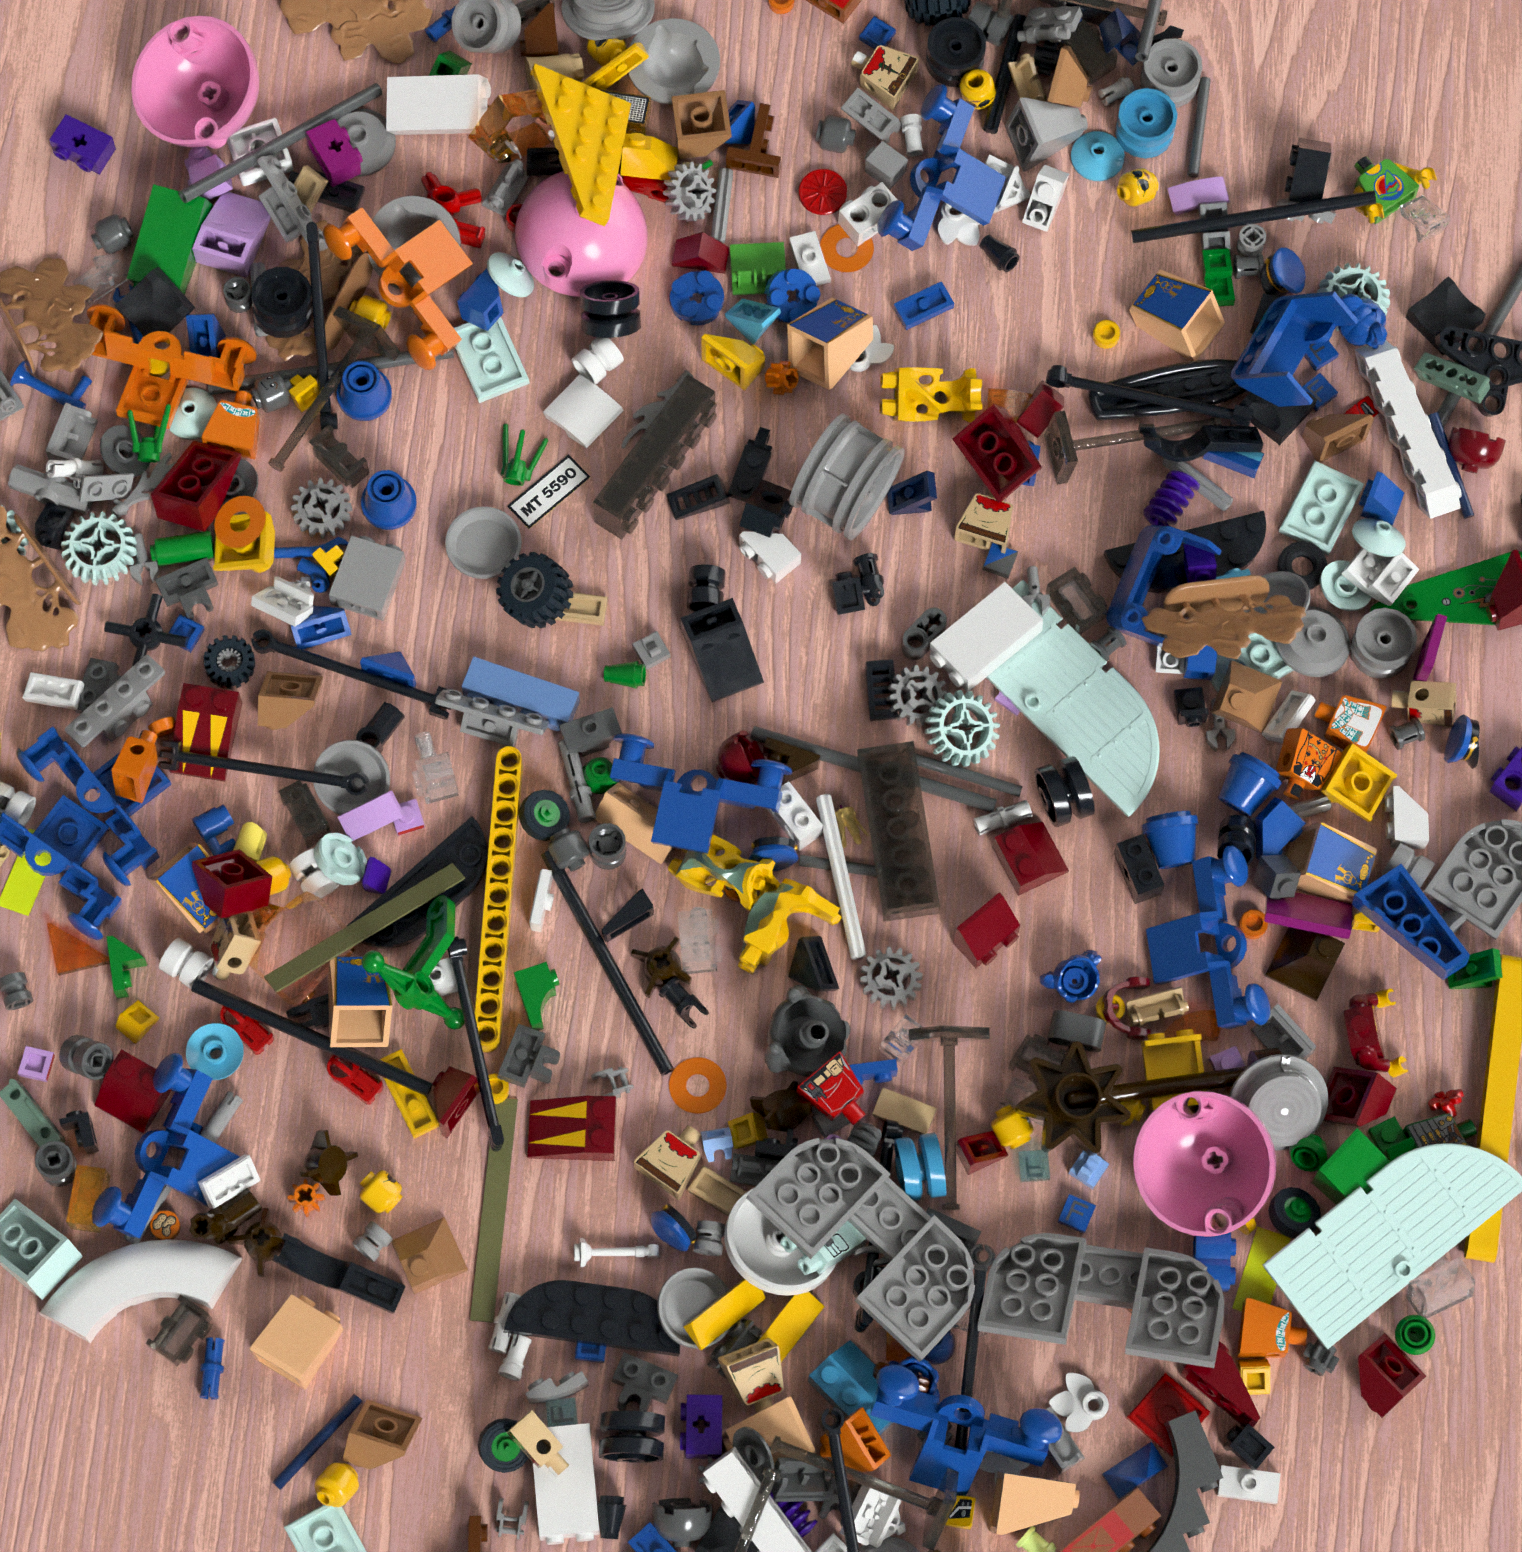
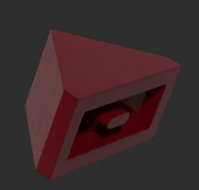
[672,232,730,274]
[1016,380,1064,438]
[955,1131,1009,1175]

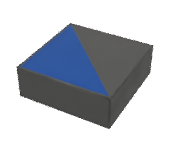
[982,542,1018,579]

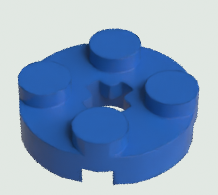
[765,268,821,323]
[670,271,724,326]

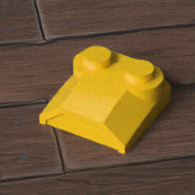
[213,511,275,573]
[1321,743,1397,822]

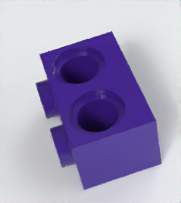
[1489,746,1522,812]

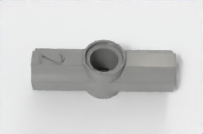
[8,464,94,514]

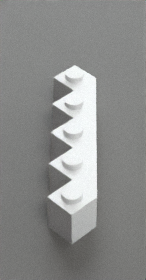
[1355,340,1462,519]

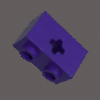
[49,114,116,175]
[680,1394,722,1459]

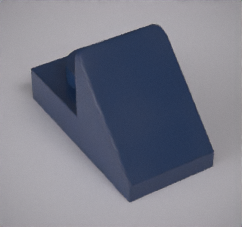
[1099,7,1152,66]
[887,471,937,515]

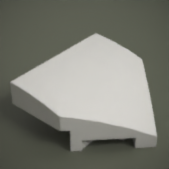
[984,154,1031,214]
[251,577,314,626]
[840,1478,906,1548]

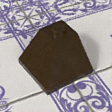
[1265,927,1345,1002]

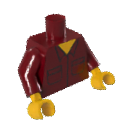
[1344,988,1408,1078]

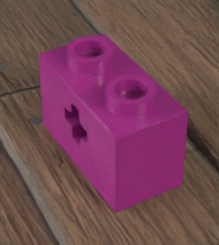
[306,119,363,187]

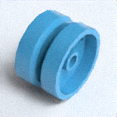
[1115,88,1178,159]
[894,1132,947,1201]

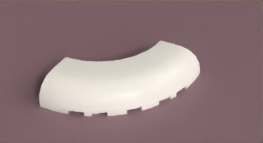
[39,1239,242,1343]

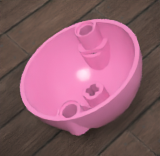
[131,16,259,149]
[515,171,648,297]
[1133,1091,1276,1237]

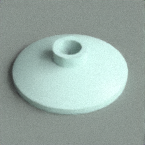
[487,252,534,297]
[169,388,217,440]
[1352,518,1406,557]
[1320,560,1372,611]

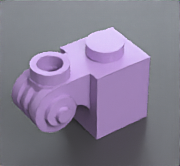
[184,147,233,201]

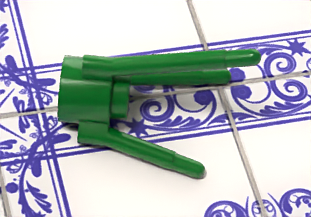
[127,404,171,463]
[500,424,548,486]

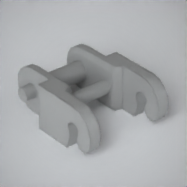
[591,1066,634,1099]
[495,1498,529,1540]

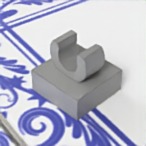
[632,631,671,670]

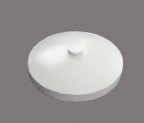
[724,1188,836,1296]

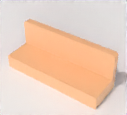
[595,783,672,864]

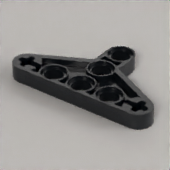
[1435,326,1522,417]

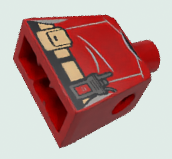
[796,1051,866,1125]

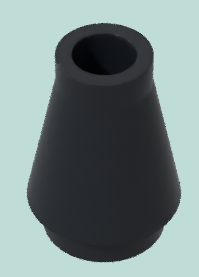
[979,235,1020,272]
[597,1495,627,1539]

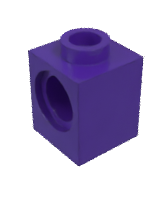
[1183,544,1216,583]

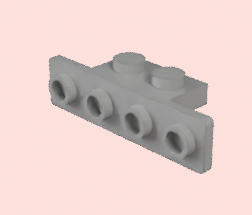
[257,155,328,251]
[65,655,165,748]
[435,689,549,747]

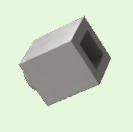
[864,141,908,190]

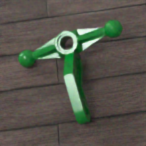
[361,895,465,1030]

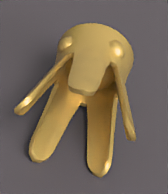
[835,805,869,848]

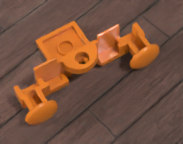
[323,207,473,370]
[86,304,257,429]

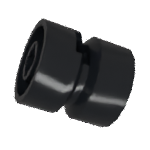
[687,564,726,612]
[1217,815,1256,866]

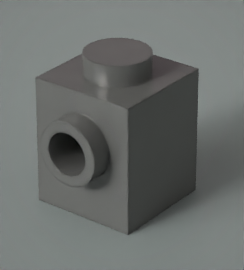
[1254,855,1301,899]

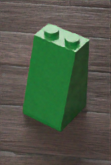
[126,184,214,295]
[1311,1128,1390,1205]

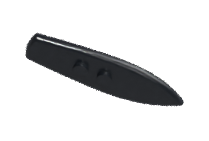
[1088,359,1247,421]

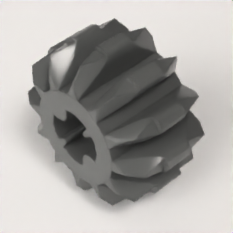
[847,1121,882,1157]

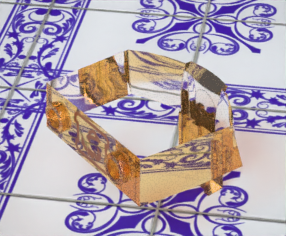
[468,89,555,163]
[249,891,355,1005]

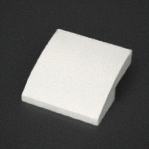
[543,374,624,448]
[1341,547,1419,606]

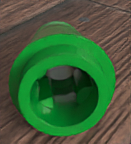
[604,661,646,689]

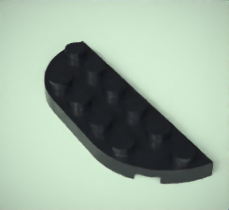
[1104,511,1266,593]
[346,816,487,948]
[503,1280,680,1356]

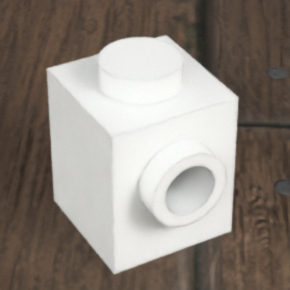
[429,958,458,997]

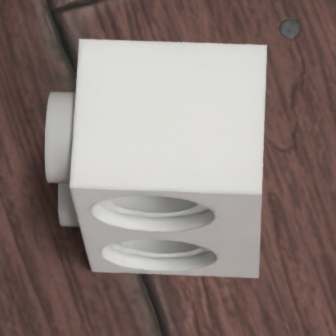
[838,182,897,246]
[766,781,823,851]

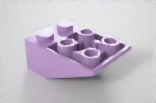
[192,192,271,278]

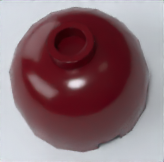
[1449,427,1506,474]
[716,730,765,785]

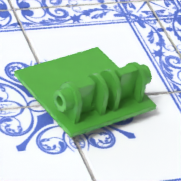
[730,242,786,295]

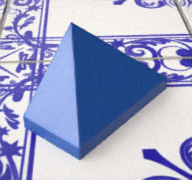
[723,100,755,144]
[186,313,226,358]
[290,605,352,649]
[360,651,416,688]
[1102,1442,1168,1499]

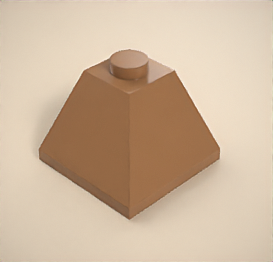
[1047,45,1092,107]
[671,90,732,159]
[1302,414,1374,463]
[1211,660,1282,734]
[258,671,323,730]
[391,1217,468,1295]
[342,1399,422,1470]

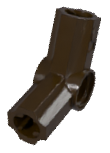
[189,1188,262,1245]

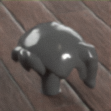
[764,985,851,1077]

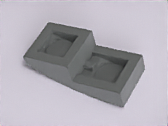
[1198,201,1231,257]

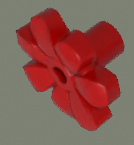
[1428,1089,1464,1118]

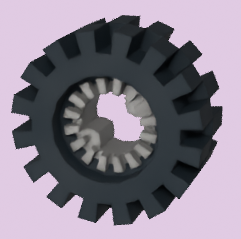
[204,635,255,689]

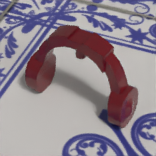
[1102,977,1151,1040]

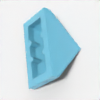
[725,298,781,344]

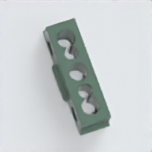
[1414,352,1490,404]
[0,1079,65,1147]

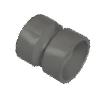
[968,0,1013,47]
[589,823,626,870]
[59,1035,114,1080]
[35,1141,79,1187]

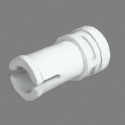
[900,114,924,157]
[498,1334,532,1381]

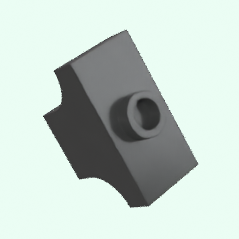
[559,707,622,756]

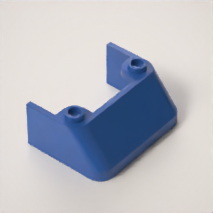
[1231,291,1359,407]
[1106,525,1222,647]

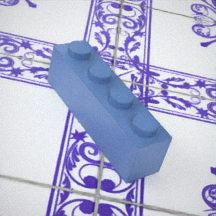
[461,656,580,731]

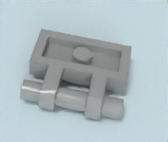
[1017,6,1083,44]

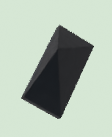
[788,936,839,992]

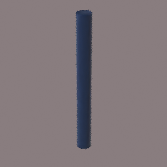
[1428,412,1474,519]
[272,1394,363,1490]

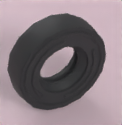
[1277,541,1328,590]

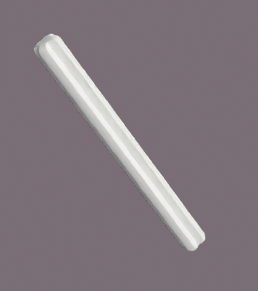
[816,794,866,960]

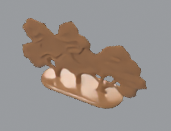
[280,0,433,64]
[266,220,373,361]
[0,258,104,374]
[0,506,81,652]
[1141,575,1306,660]

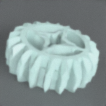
[1317,263,1390,331]
[61,511,137,586]
[924,690,1000,767]

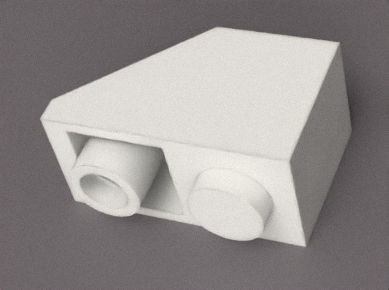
[1022,165,1070,232]
[739,531,801,584]
[1385,786,1429,849]

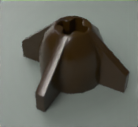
[631,937,692,998]
[749,1081,813,1132]
[300,1130,358,1196]
[228,1208,285,1277]

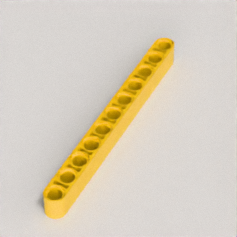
[475,746,523,1053]
[1464,954,1522,1263]

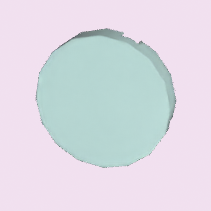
[314,833,367,885]

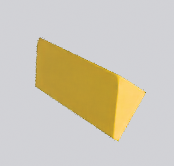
[581,42,649,90]
[683,1278,766,1351]
[758,1292,825,1363]

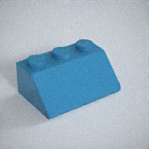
[808,1340,893,1435]

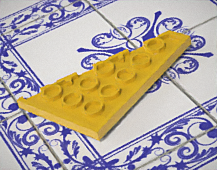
[530,64,631,227]

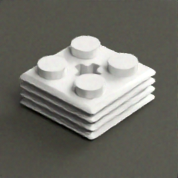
[227,118,294,186]

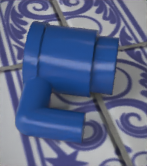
[192,804,236,856]

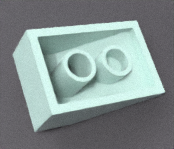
[0,1199,83,1300]

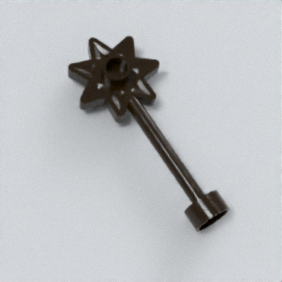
[1015,1041,1282,1156]

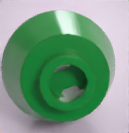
[583,757,618,794]
[1289,1134,1327,1172]
[1395,1315,1435,1355]

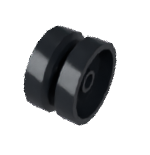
[926,17,986,87]
[252,267,313,338]
[580,280,641,338]
[1034,756,1095,827]
[599,1410,665,1463]

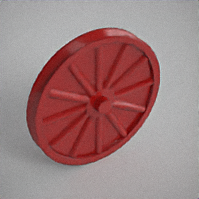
[799,169,847,215]

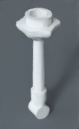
[574,1238,659,1267]

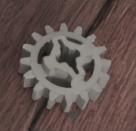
[663,162,716,222]
[291,478,352,539]
[887,665,949,727]
[860,947,923,1010]

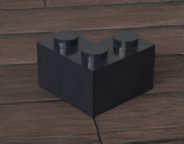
[1284,138,1332,202]

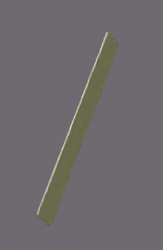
[264,863,465,993]
[470,1098,518,1323]

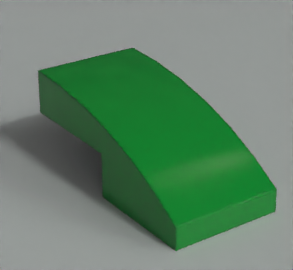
[1202,248,1235,307]

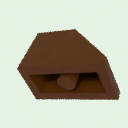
[520,3,559,57]

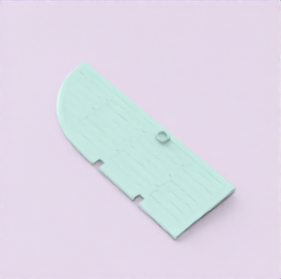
[986,580,1160,817]
[1262,1143,1522,1349]

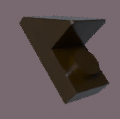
[763,737,820,784]

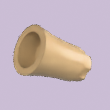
[524,53,584,94]

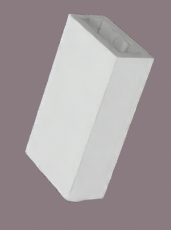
[386,74,491,135]
[930,582,1043,692]
[533,1423,600,1545]

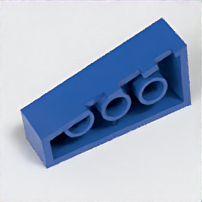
[1352,863,1470,980]

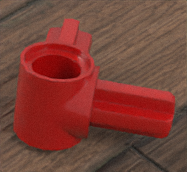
[421,172,482,217]

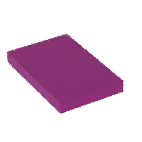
[1409,614,1447,691]
[1264,892,1352,939]

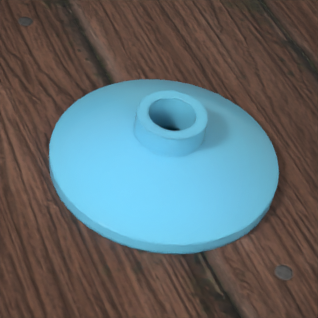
[1071,131,1125,181]
[186,1023,244,1080]

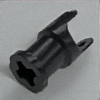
[853,553,884,606]
[658,977,709,1029]

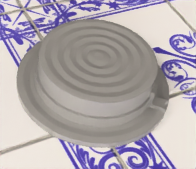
[561,0,655,41]
[628,18,720,105]
[368,196,461,290]
[1229,1054,1328,1151]

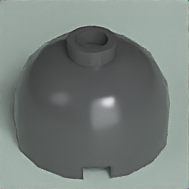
[652,1498,712,1547]

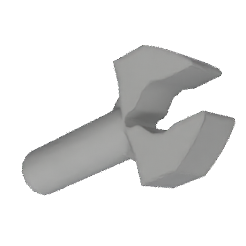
[129,533,160,586]
[1022,566,1050,616]
[1206,698,1236,751]

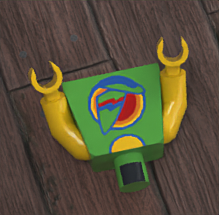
[1353,156,1437,225]

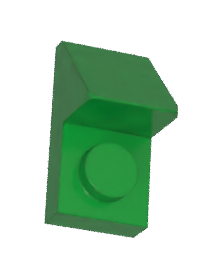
[106,936,148,999]
[1448,948,1503,990]
[1368,1116,1416,1162]

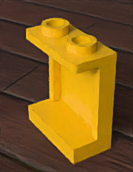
[1140,1029,1207,1110]

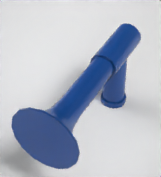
[10,361,92,409]

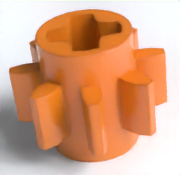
[765,360,799,395]
[287,1179,325,1217]

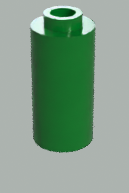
[150,531,215,566]

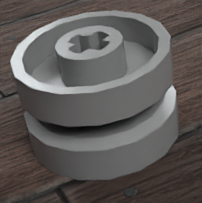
[452,0,521,54]
[1140,38,1202,108]
[1350,608,1417,679]

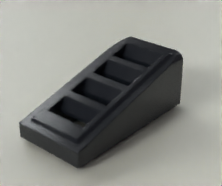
[666,474,730,520]
[865,659,898,721]
[602,889,654,942]

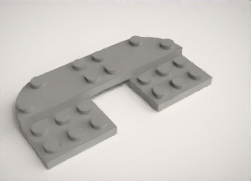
[1424,819,1522,940]
[746,1138,975,1362]
[978,1233,1224,1368]

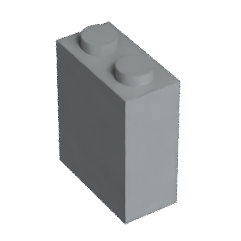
[329,536,406,621]

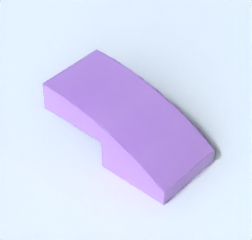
[1167,176,1230,216]
[337,790,404,842]

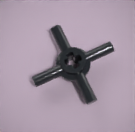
[104,593,188,668]

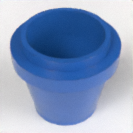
[337,361,392,421]
[361,470,417,530]
[1218,752,1282,817]
[1141,811,1199,869]

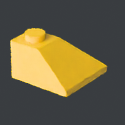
[620,133,678,180]
[701,334,765,391]

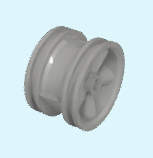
[789,413,905,540]

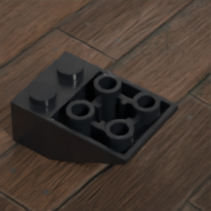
[680,598,764,702]

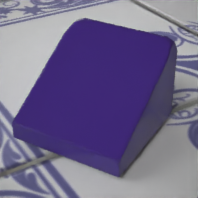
[362,857,391,895]

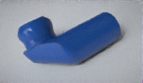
[297,558,330,593]

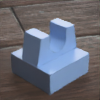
[701,1127,733,1162]
[1068,1150,1109,1190]

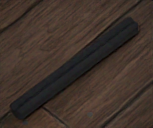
[983,14,1027,134]

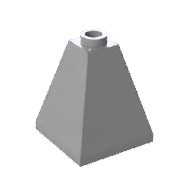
[1005,97,1088,172]

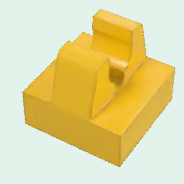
[289,374,319,412]
[312,545,344,578]

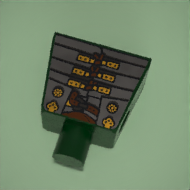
[1403,1113,1477,1148]

